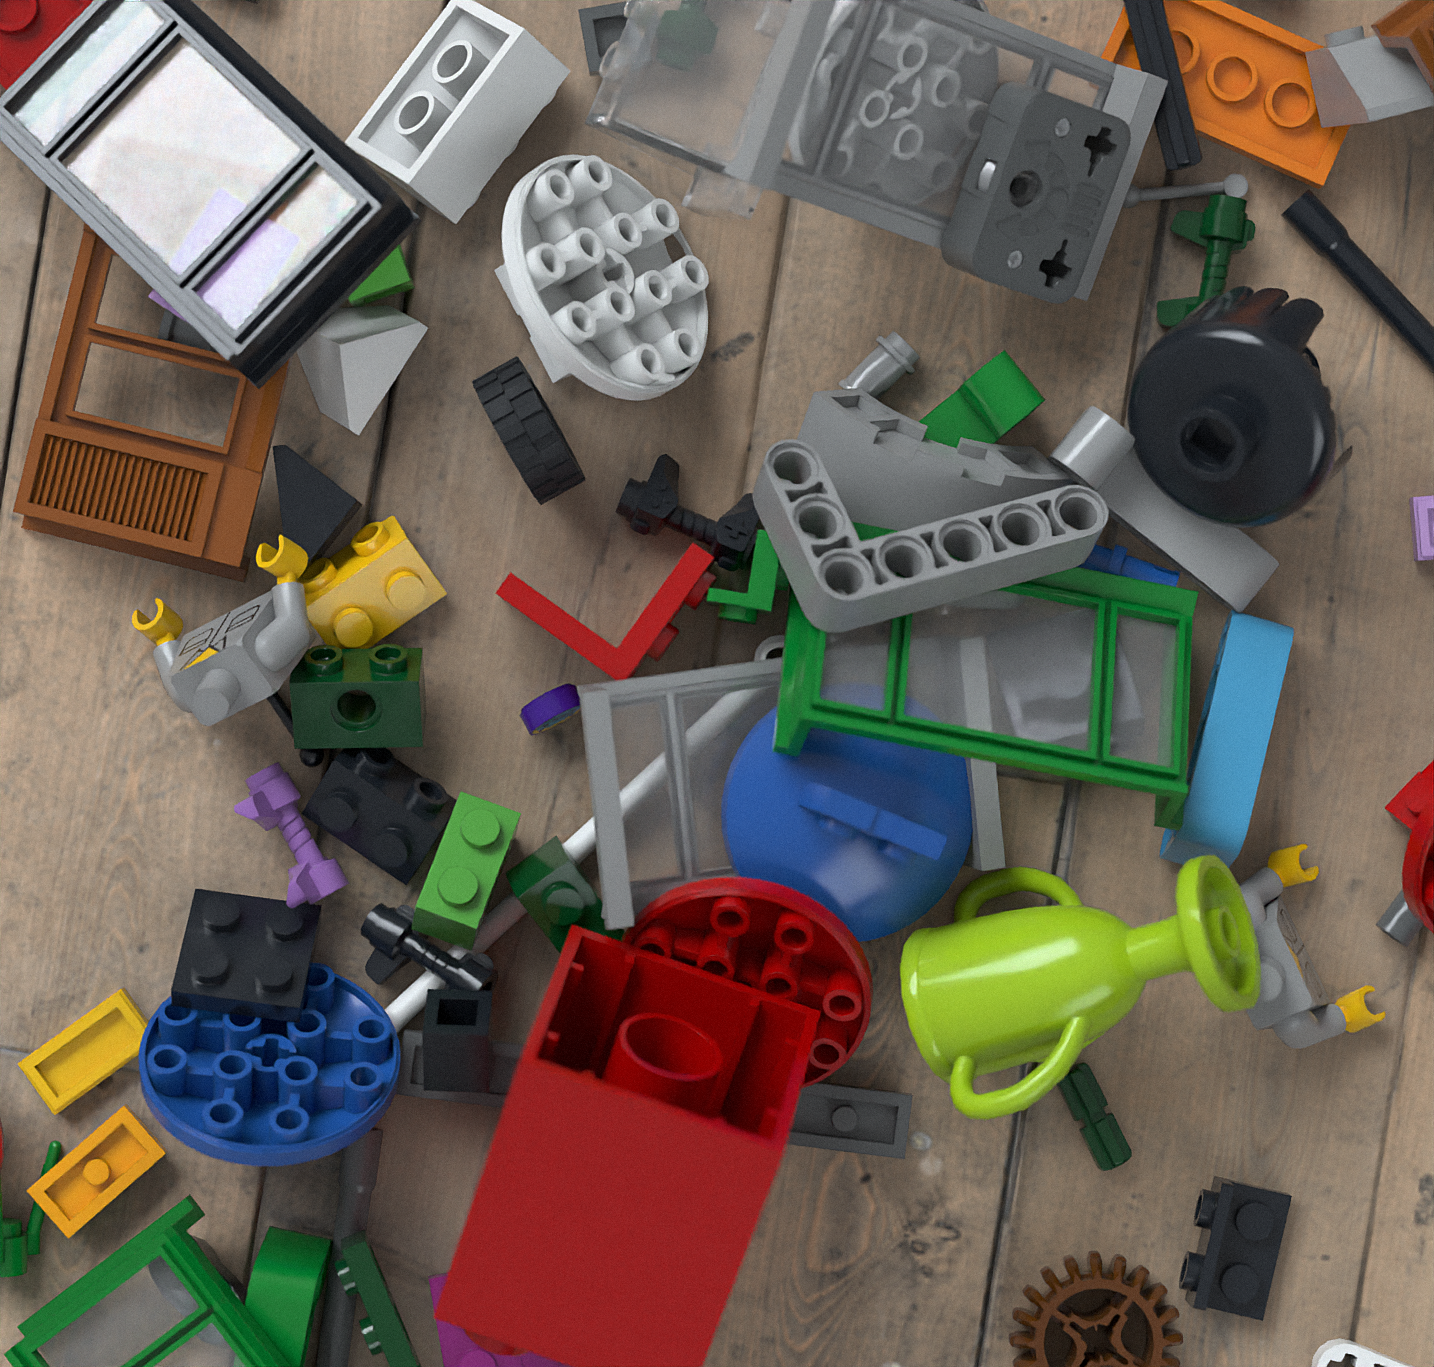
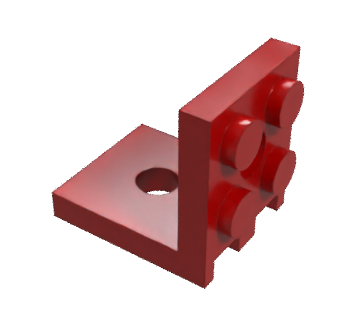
[495,542,717,680]

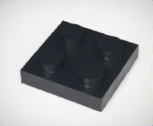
[171,889,322,1023]

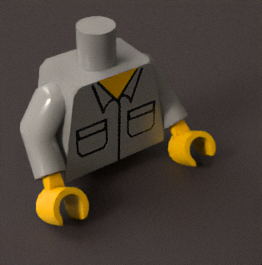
[132,535,316,726]
[1239,844,1386,1049]

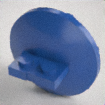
[721,682,973,942]
[139,963,400,1166]

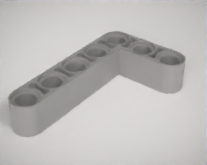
[752,439,1109,633]

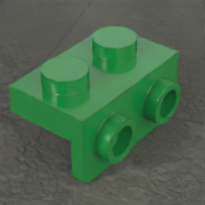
[707,529,789,625]

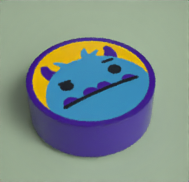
[519,683,581,735]

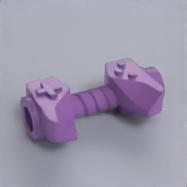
[234,762,349,908]

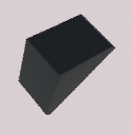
[273,445,363,574]

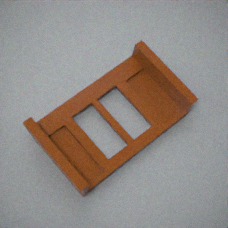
[13,134,342,583]

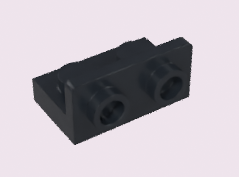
[1179,1176,1292,1321]

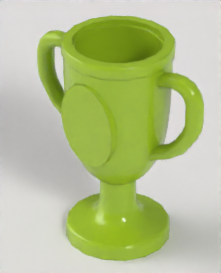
[900,855,1261,1120]

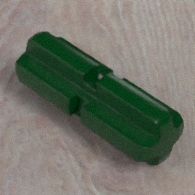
[1056,1062,1132,1171]

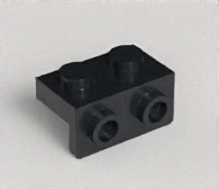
[301,748,457,885]

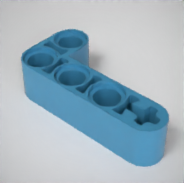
[1159,610,1294,868]

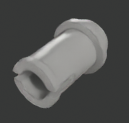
[838,331,920,400]

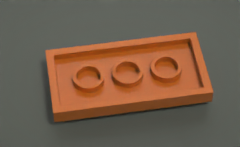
[1088,0,1351,189]

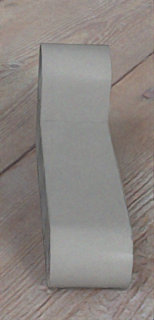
[1047,406,1279,614]

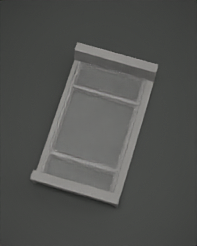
[722,0,1168,301]
[577,635,1006,930]

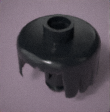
[1127,286,1353,528]

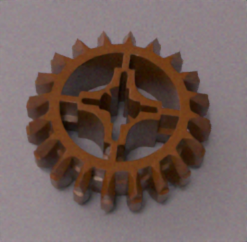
[1009,1251,1183,1367]

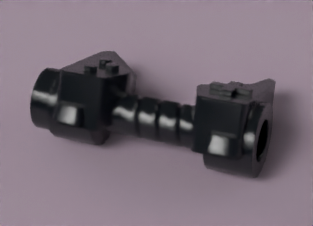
[615,454,760,571]
[361,903,498,992]

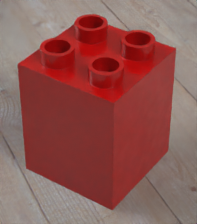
[433,925,821,1367]

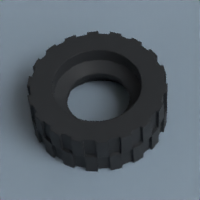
[472,356,586,505]

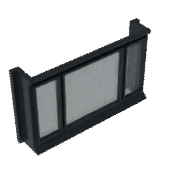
[0,0,422,389]

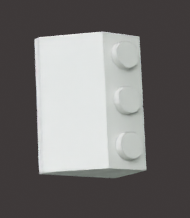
[344,0,570,224]

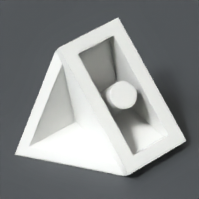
[296,305,428,436]

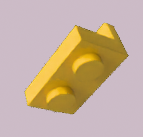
[297,516,447,649]

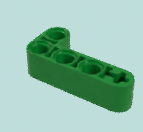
[918,350,1046,448]
[234,1226,333,1367]

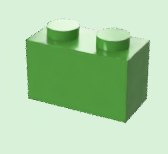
[412,791,521,951]

